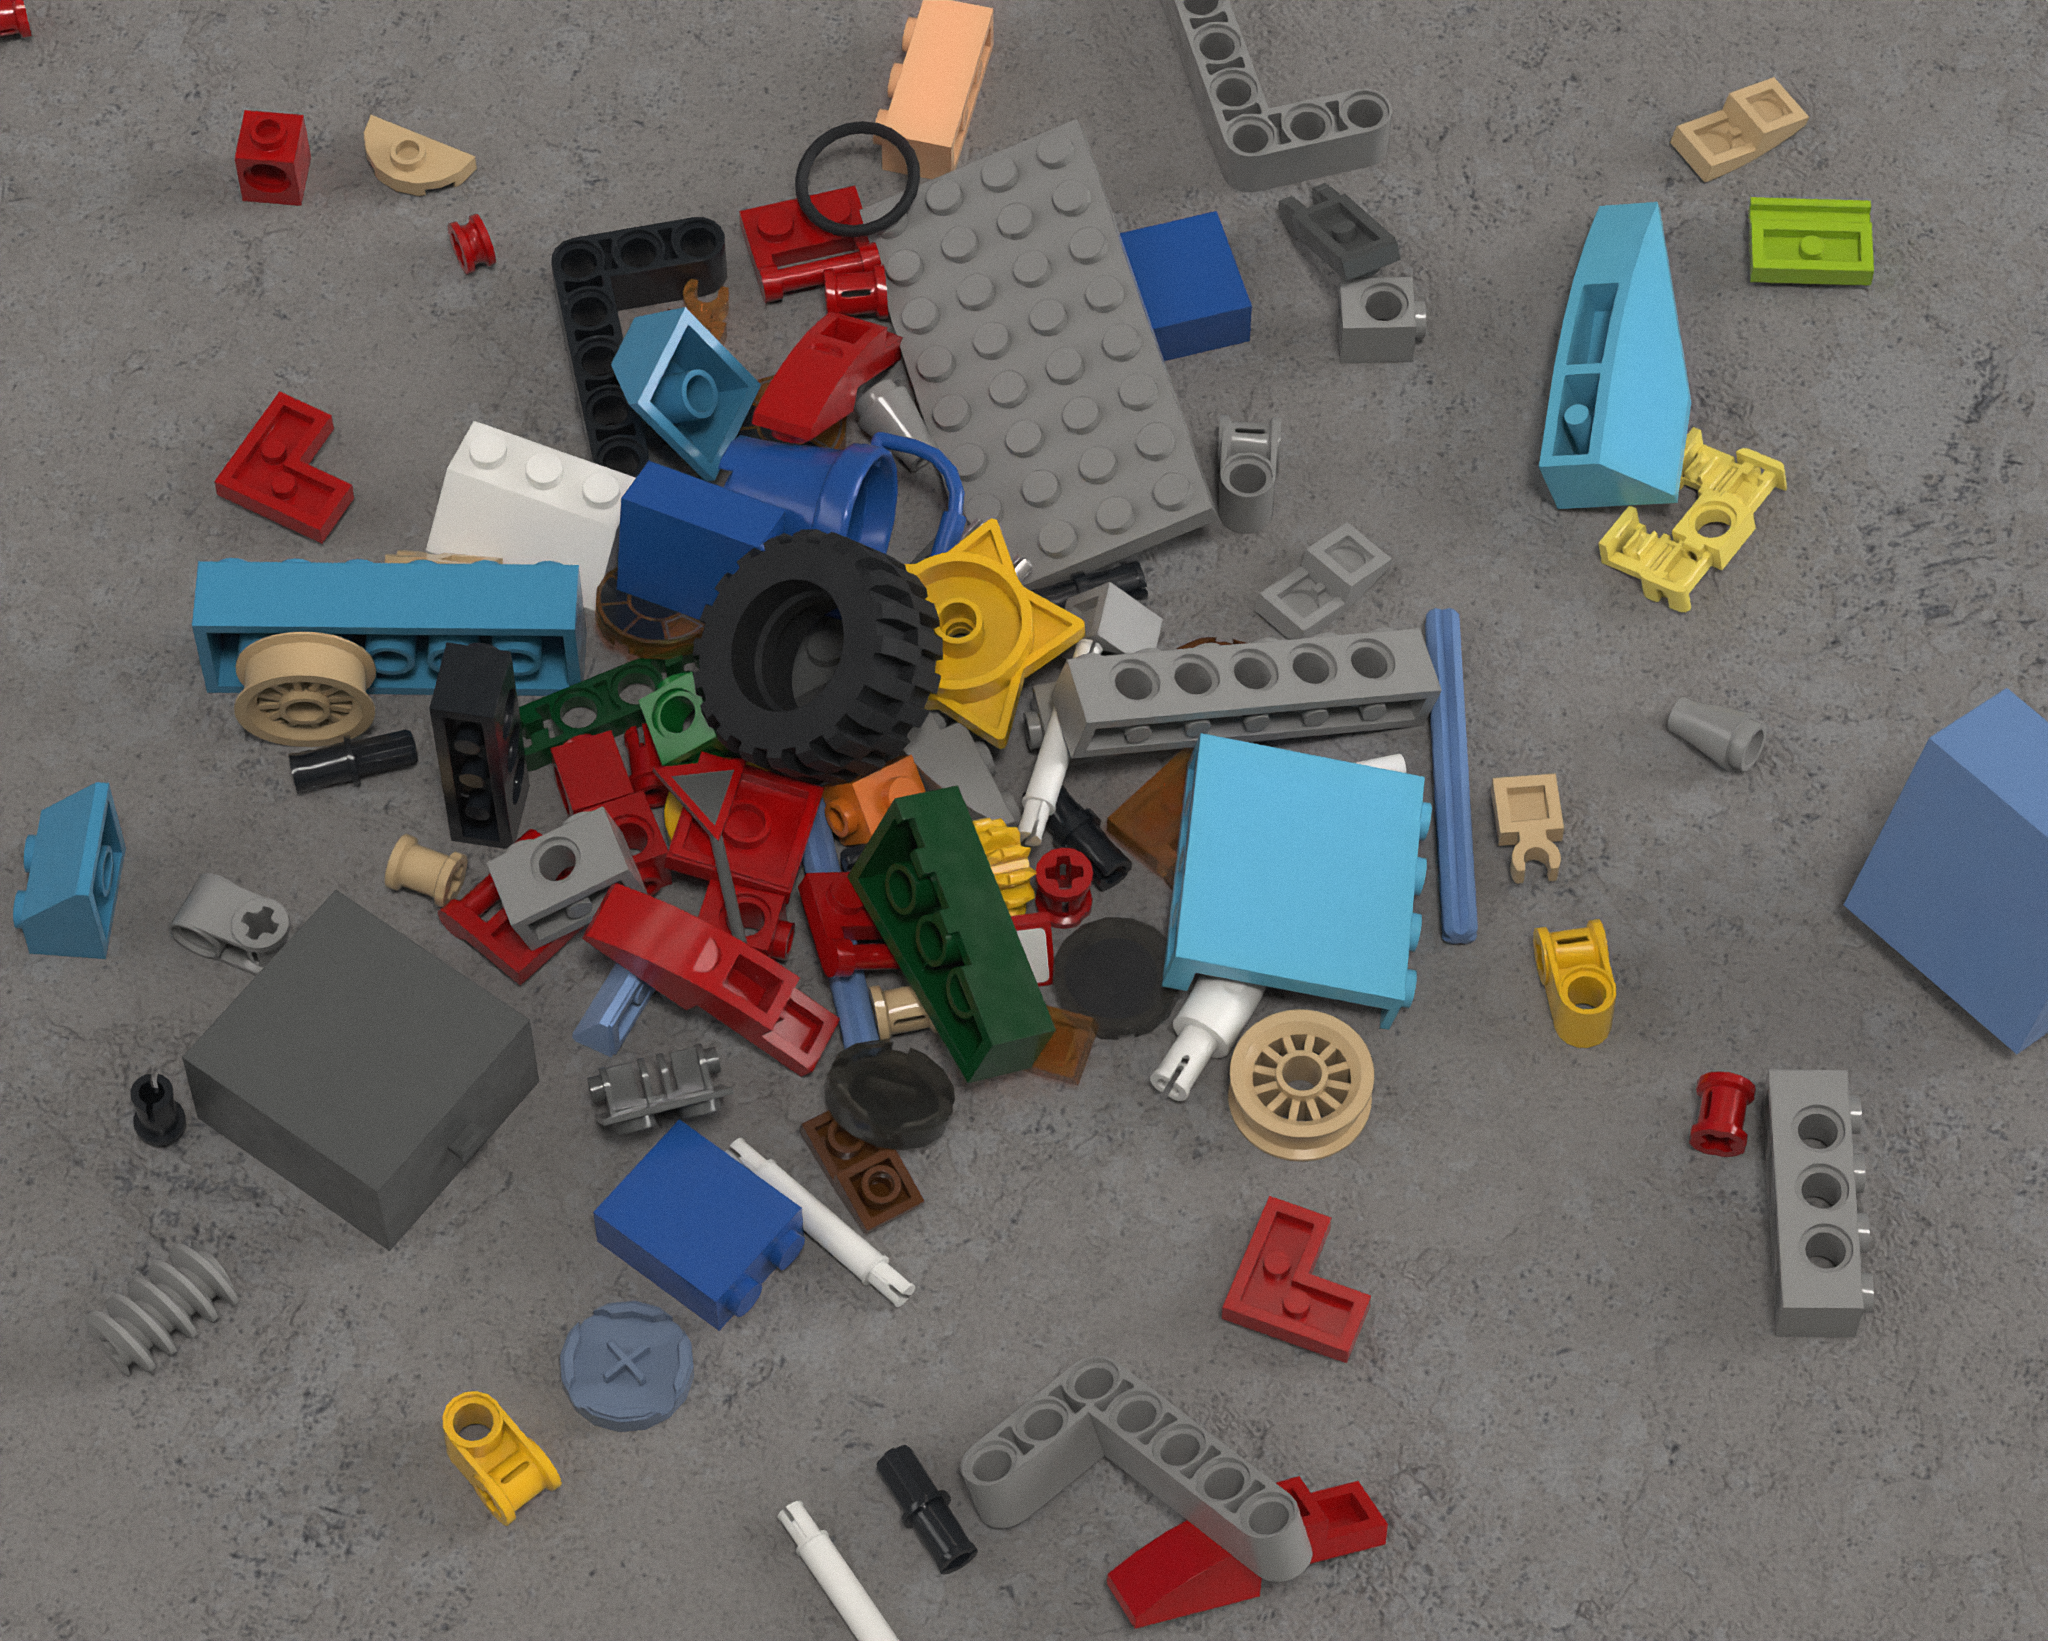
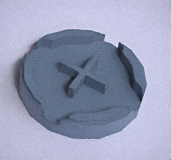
[560,1301,694,1432]

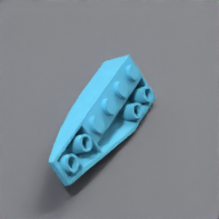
[1539,202,1691,509]

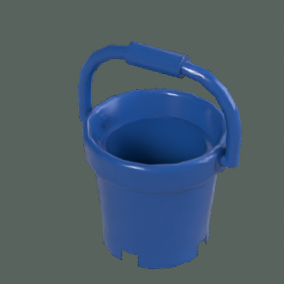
[718,432,967,620]

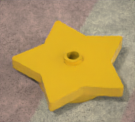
[904,518,1086,749]

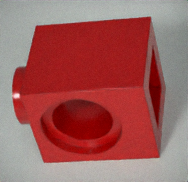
[234,110,311,206]
[550,730,634,818]
[583,790,672,896]
[698,879,795,962]

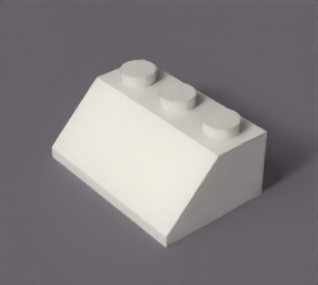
[426,421,636,617]

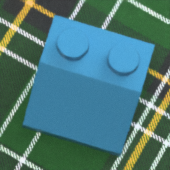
[611,307,761,482]
[13,782,126,959]

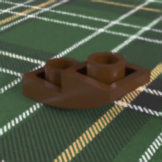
[799,1101,925,1234]

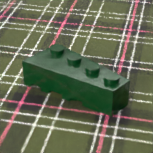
[847,785,1056,1083]

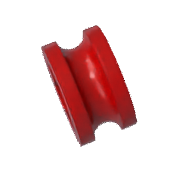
[447,214,496,275]

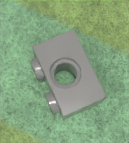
[486,806,648,951]

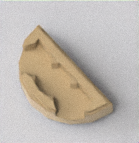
[364,115,477,196]

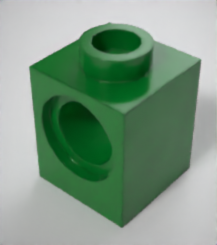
[638,671,739,766]

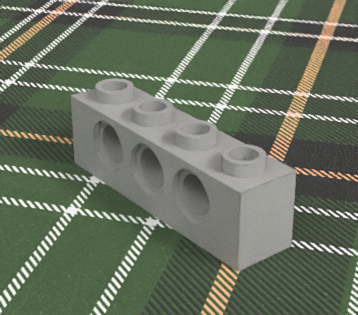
[1762,1069,1874,1337]

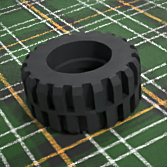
[693,529,943,785]

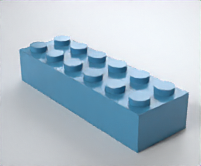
[192,558,587,696]

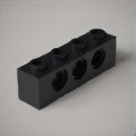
[429,642,530,849]

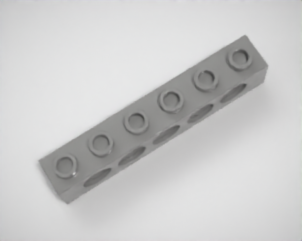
[1051,627,1442,759]

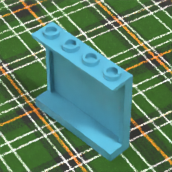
[1162,733,1432,1030]

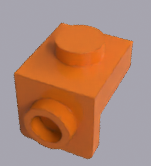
[822,755,926,846]

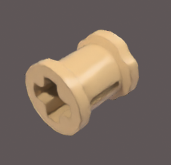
[385,834,468,907]
[869,985,937,1044]

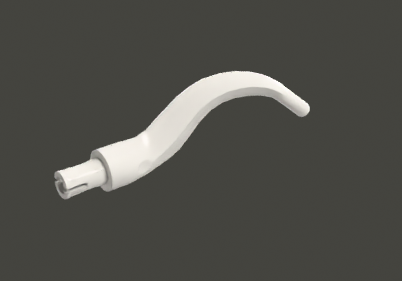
[1150,753,1406,1101]

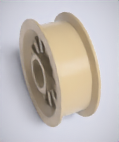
[234,632,376,747]
[1228,1009,1374,1161]

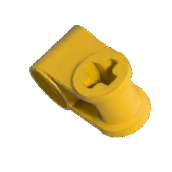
[1533,919,1616,1048]
[442,1391,562,1526]

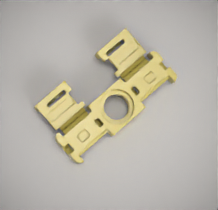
[1598,427,1787,612]

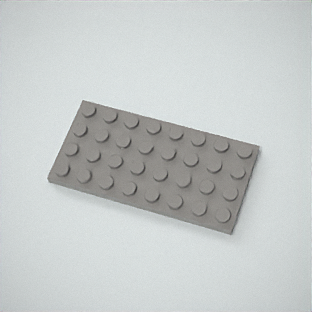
[859,119,1219,590]

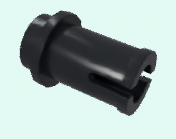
[130,1074,186,1146]

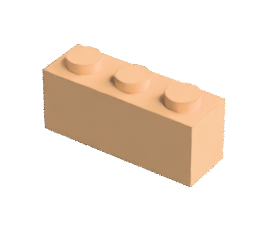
[873,0,994,179]

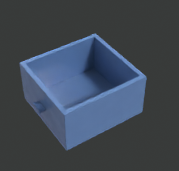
[1844,688,2048,1054]

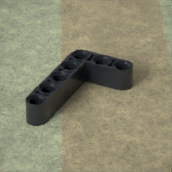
[551,217,727,478]

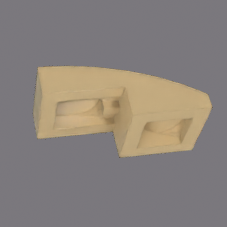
[1670,77,1809,183]

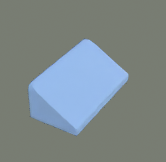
[572,963,656,1058]

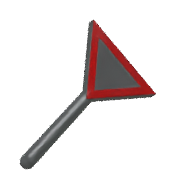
[652,758,747,944]

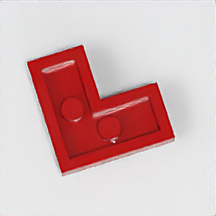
[214,391,354,544]
[1222,1196,1371,1363]

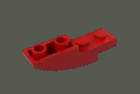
[752,311,903,443]
[582,883,840,1077]
[1107,1476,1388,1629]

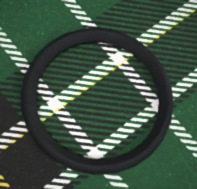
[795,121,920,238]

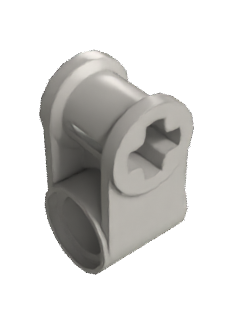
[1217,414,1282,534]
[169,873,294,976]

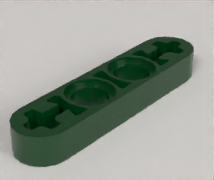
[519,638,699,772]

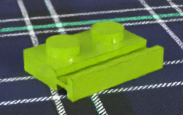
[1748,197,1874,286]

